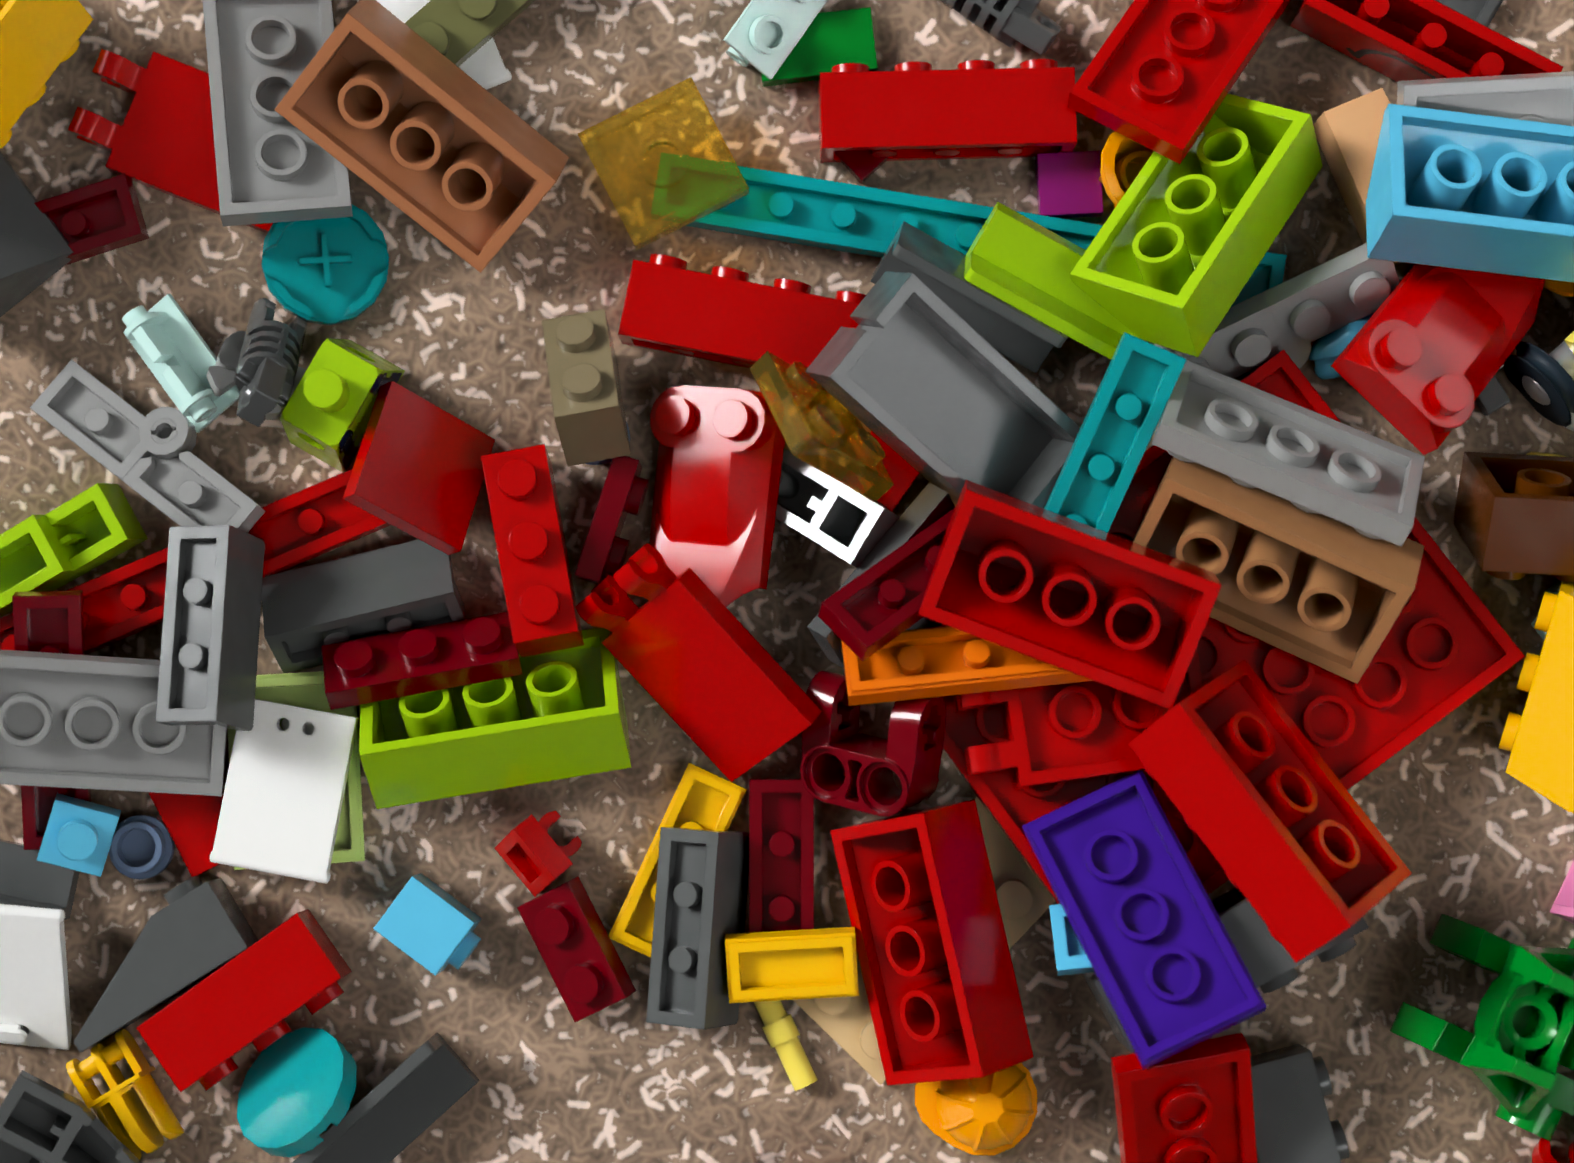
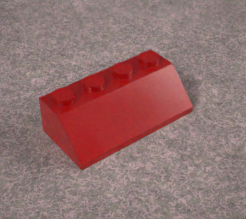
[918,480,1222,709]
[1128,659,1412,963]
[830,799,1034,1085]

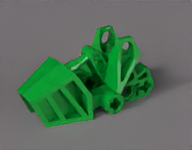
[1390,914,1574,1141]

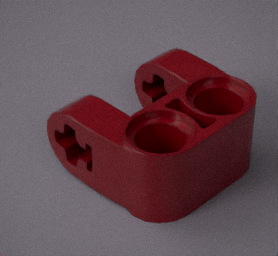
[800,671,946,817]

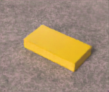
[725,927,859,1003]

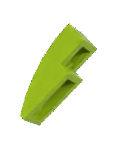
[0,483,148,617]

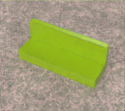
[964,202,1139,360]

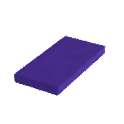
[1022,770,1267,1069]

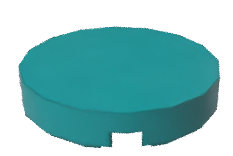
[262,204,389,325]
[237,1027,357,1157]

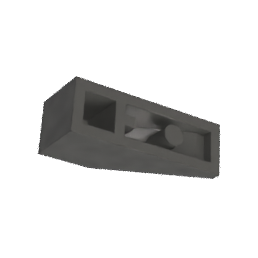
[776,448,900,567]
[73,875,258,1053]

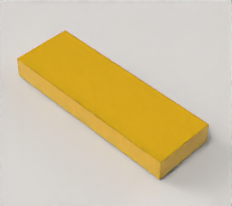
[609,762,747,958]

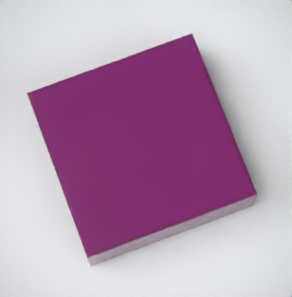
[1035,150,1103,219]

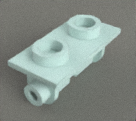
[723,0,827,80]
[122,294,240,433]

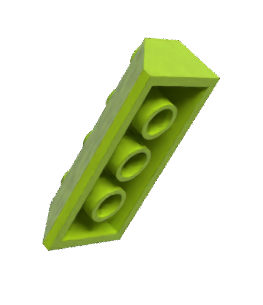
[1070,94,1323,357]
[359,628,632,809]

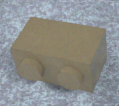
[542,309,631,466]

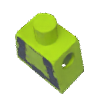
[280,338,405,473]

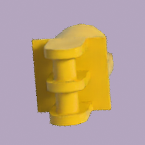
[66,1029,184,1160]

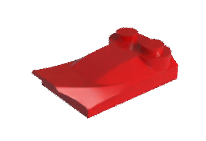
[1331,264,1546,455]
[649,385,790,607]

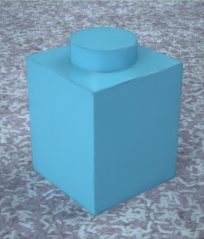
[373,873,482,976]

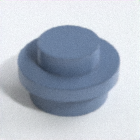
[109,815,175,879]

